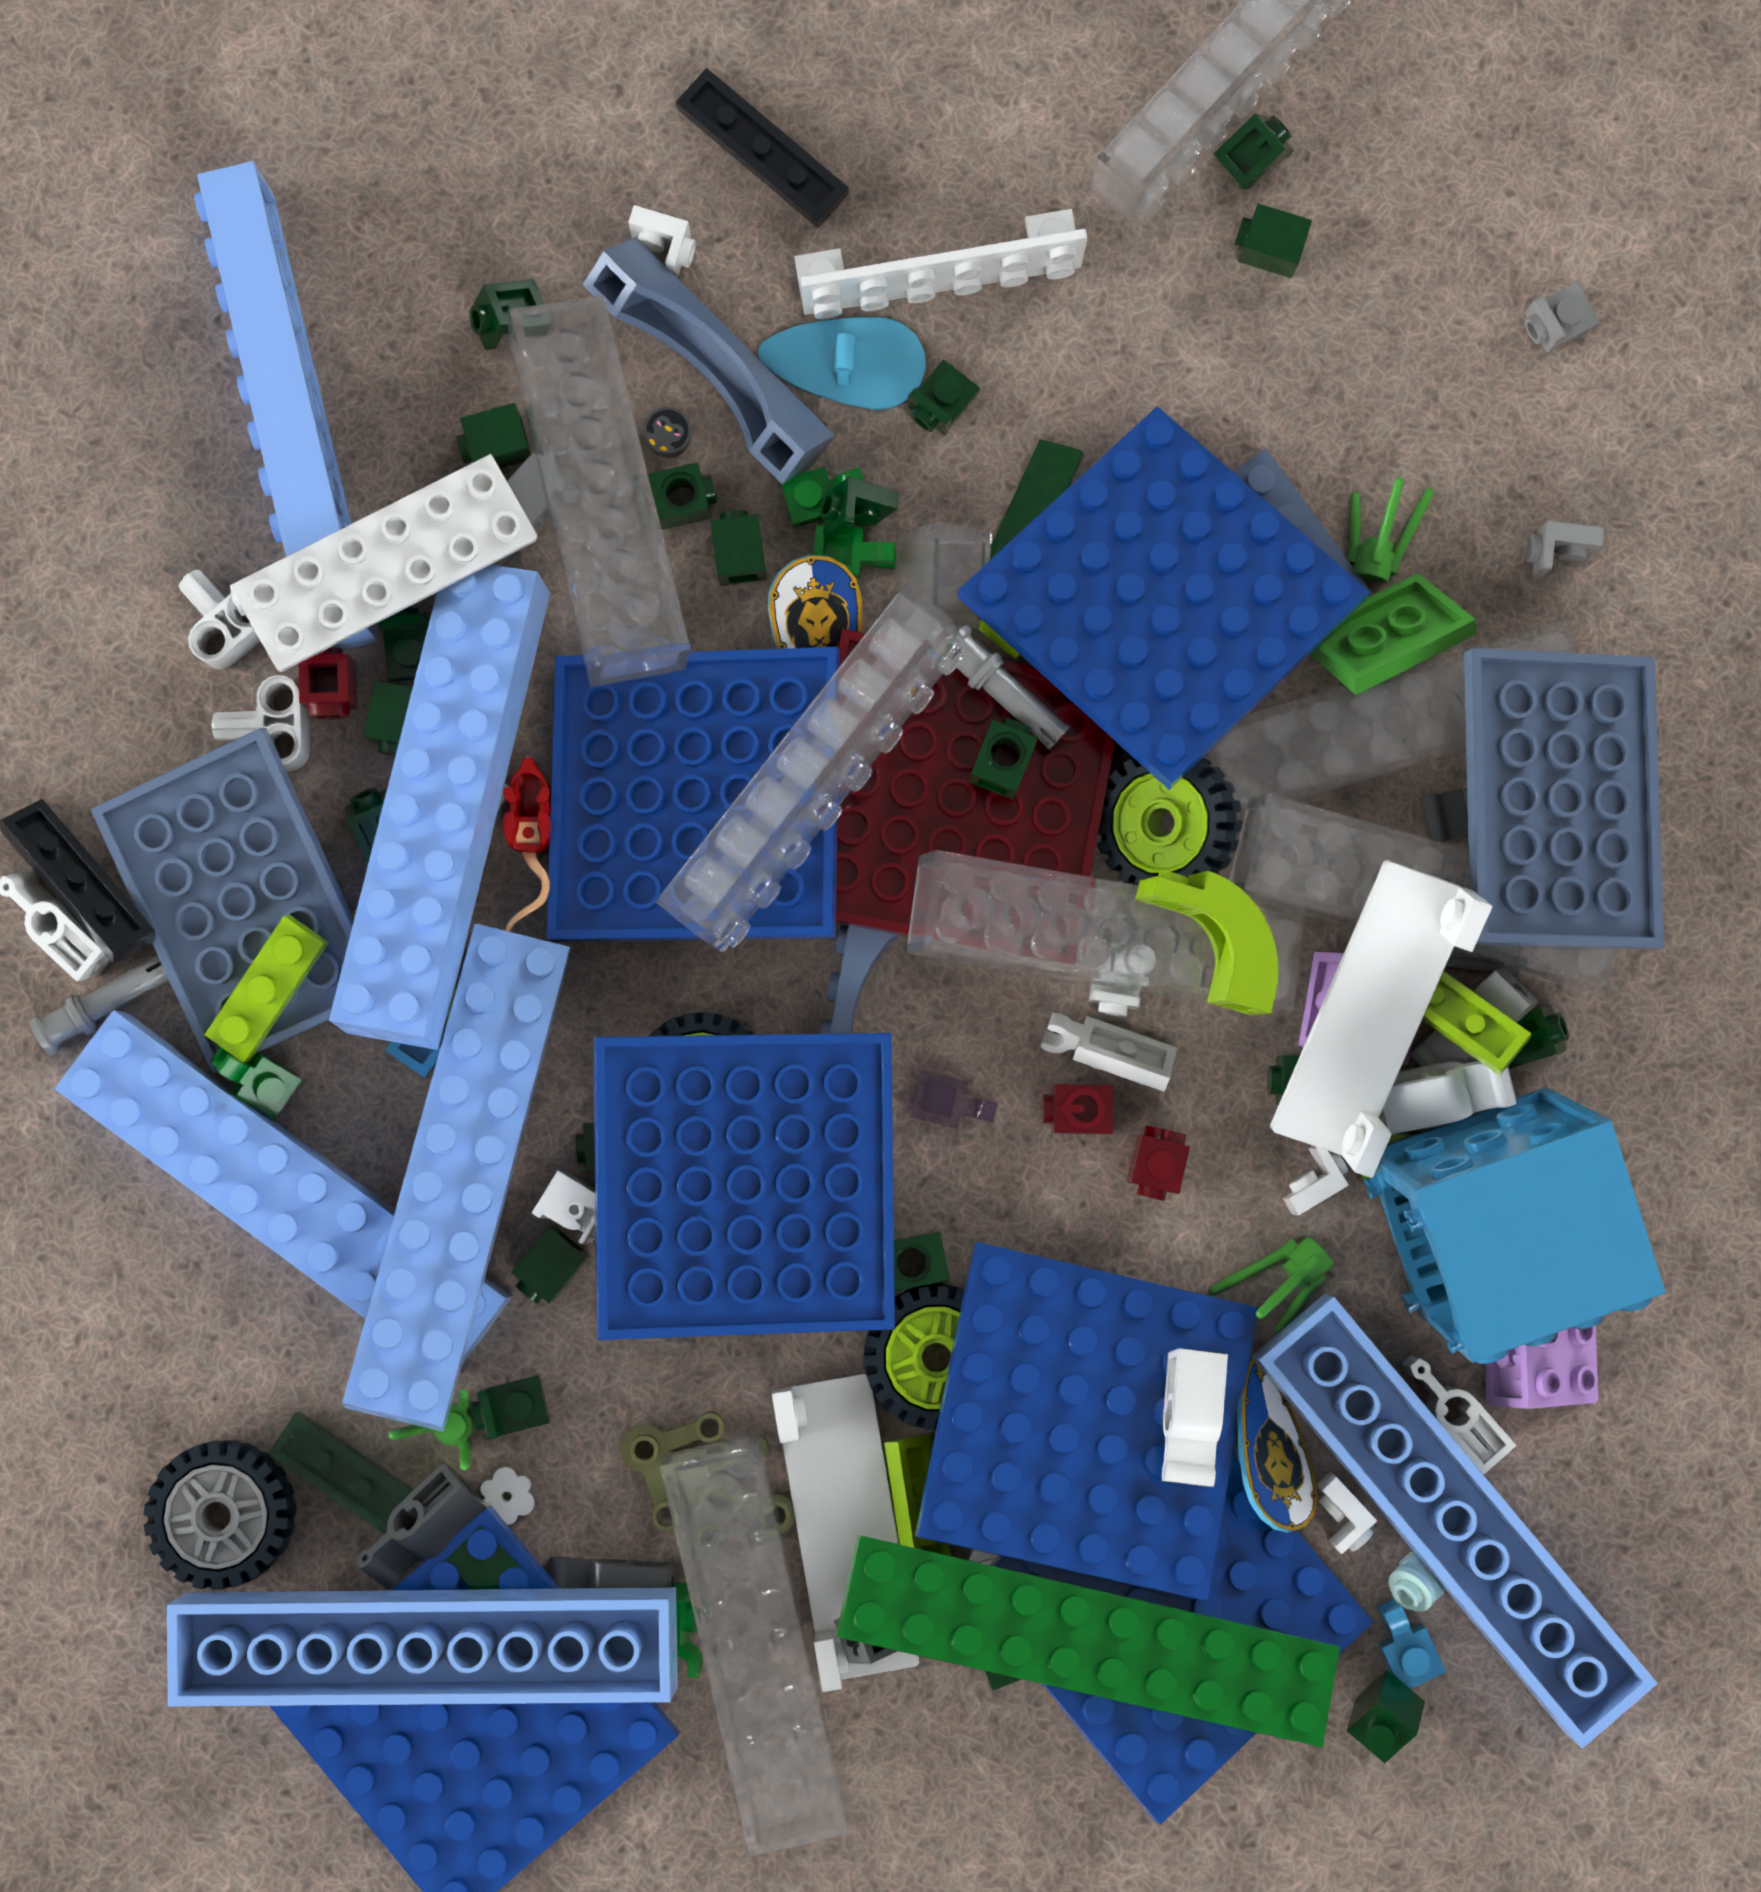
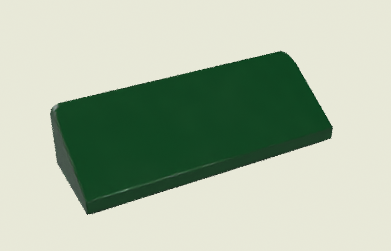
[981,439,1084,567]

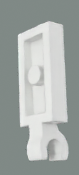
[1040,1013,1177,1092]

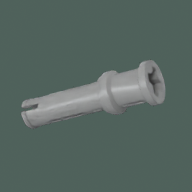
[937,624,1070,750]
[28,953,169,1057]

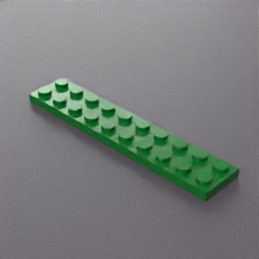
[836,1535,1340,1748]

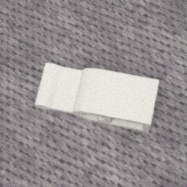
[0,871,111,982]
[1383,1061,1517,1134]
[1162,1348,1228,1487]
[1402,1355,1517,1475]

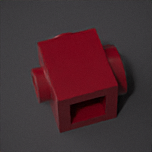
[298,647,357,720]
[1042,1084,1114,1135]
[1127,1125,1190,1201]

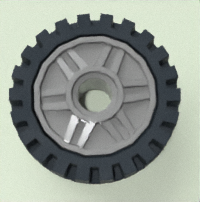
[143,1440,296,1590]

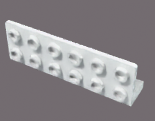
[794,209,1087,319]
[230,454,537,672]
[1270,860,1492,1178]
[772,1373,919,1692]

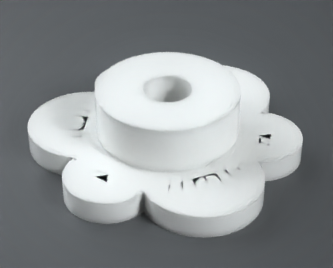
[480,1467,535,1525]

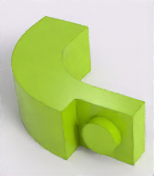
[1135,871,1279,1016]

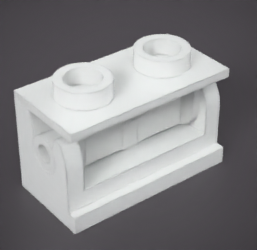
[532,1170,595,1244]

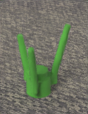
[1347,477,1434,583]
[1208,1237,1334,1334]
[389,1389,476,1470]

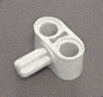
[179,569,260,669]
[211,675,310,772]

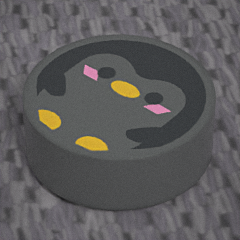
[644,407,692,458]

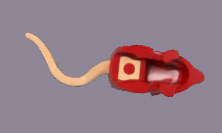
[503,756,551,932]

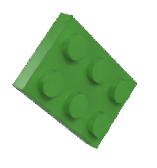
[1309,573,1476,695]

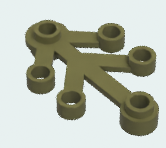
[621,1411,795,1553]

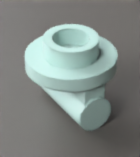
[1388,1551,1445,1612]

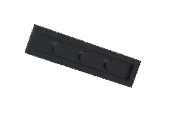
[676,68,849,228]
[0,799,155,964]

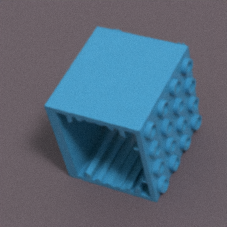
[1364,1087,1666,1364]

